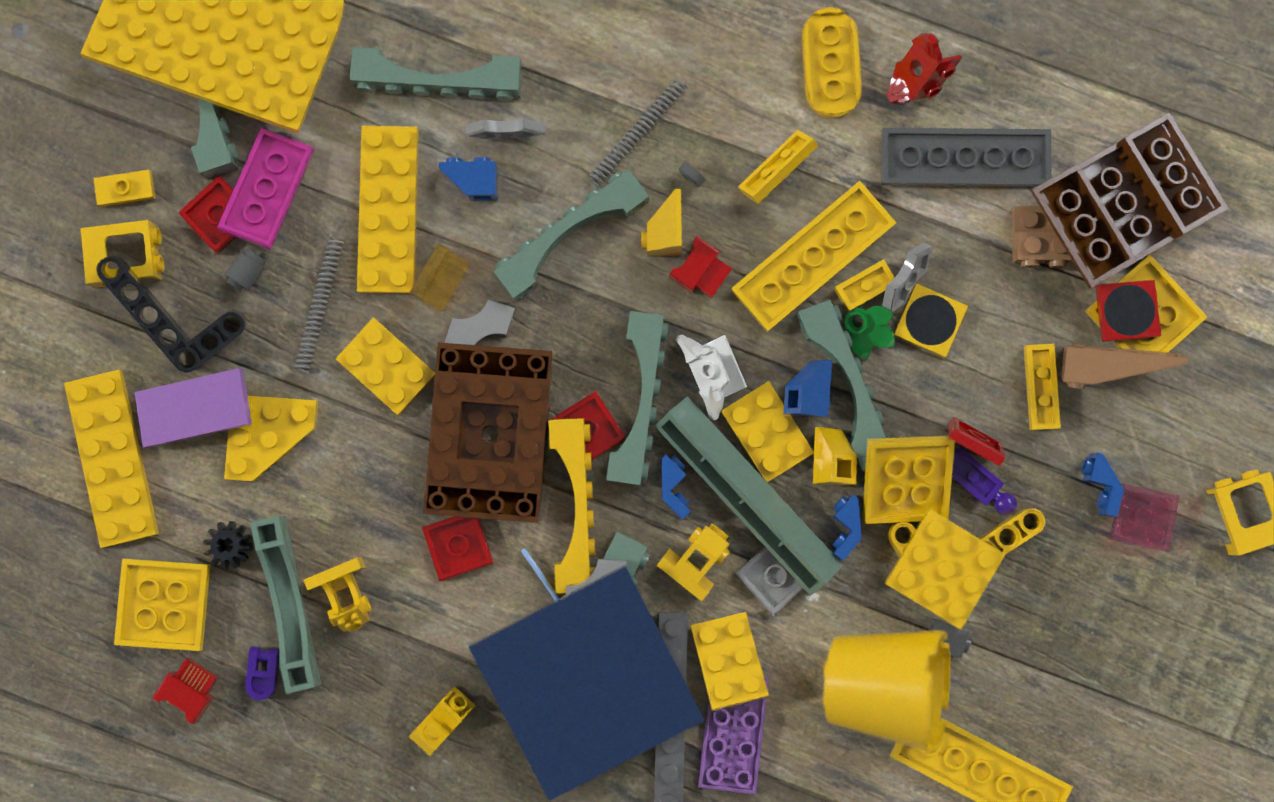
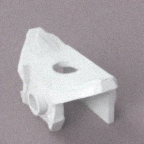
[675,335,747,420]

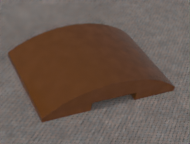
[1030,112,1229,289]

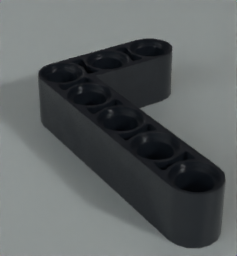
[96,256,247,373]

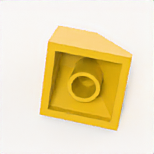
[641,189,682,256]

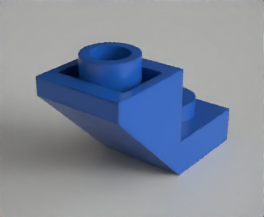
[1082,452,1124,517]
[661,455,691,520]
[832,494,862,561]

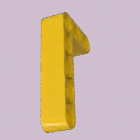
[887,509,1045,557]

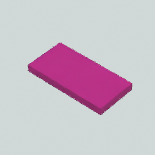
[217,127,315,250]

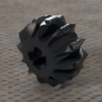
[203,521,254,570]

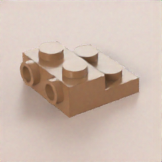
[1012,206,1072,268]

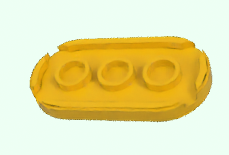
[802,7,862,118]

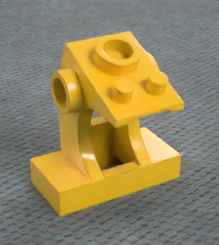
[656,524,730,601]
[303,557,372,632]

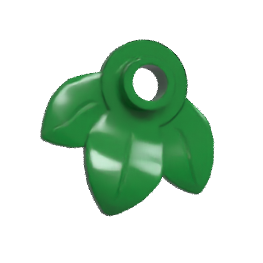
[844,306,895,360]

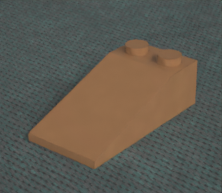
[1061,343,1189,389]

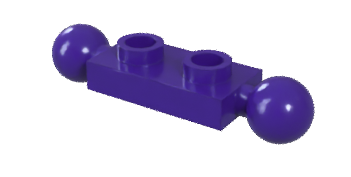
[952,447,1017,515]

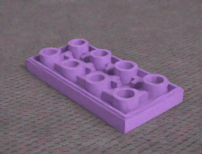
[135,368,252,448]
[698,677,769,794]

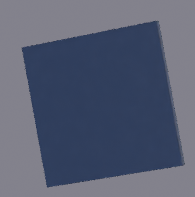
[468,565,704,801]

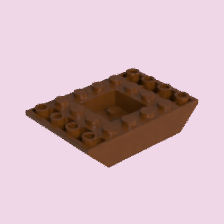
[423,342,552,523]

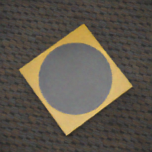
[894,283,968,358]

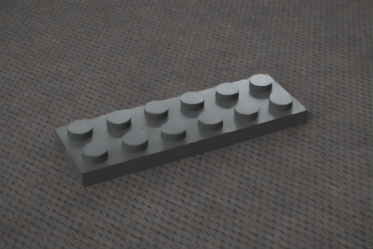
[881,128,1052,187]

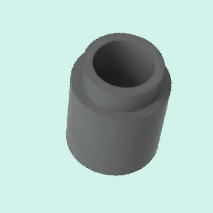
[225,249,266,292]

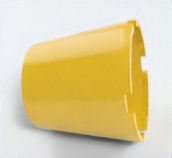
[823,631,951,752]

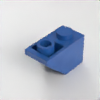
[439,157,498,201]
[783,360,832,418]

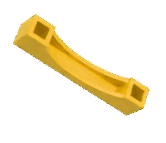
[549,419,596,593]

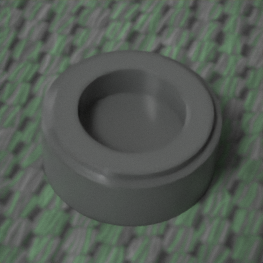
[679,161,706,187]

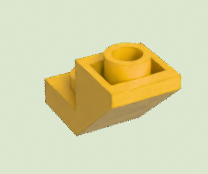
[409,686,476,756]

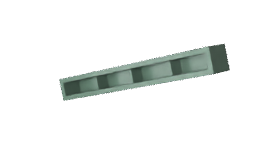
[655,396,843,596]

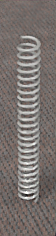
[589,79,688,187]
[294,235,344,374]

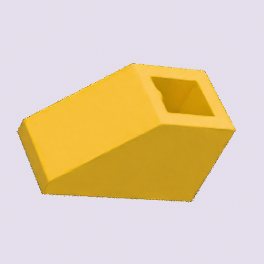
[813,427,857,486]

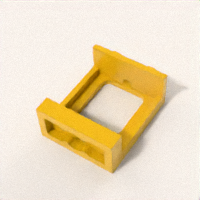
[80,220,165,288]
[1206,469,1274,556]

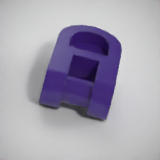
[245,646,280,700]

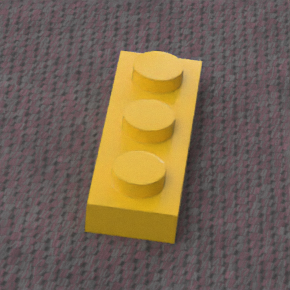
[738,130,818,204]
[1023,344,1061,431]

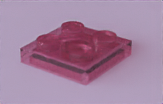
[1109,484,1180,552]

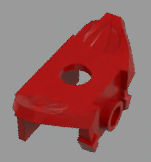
[886,33,962,104]

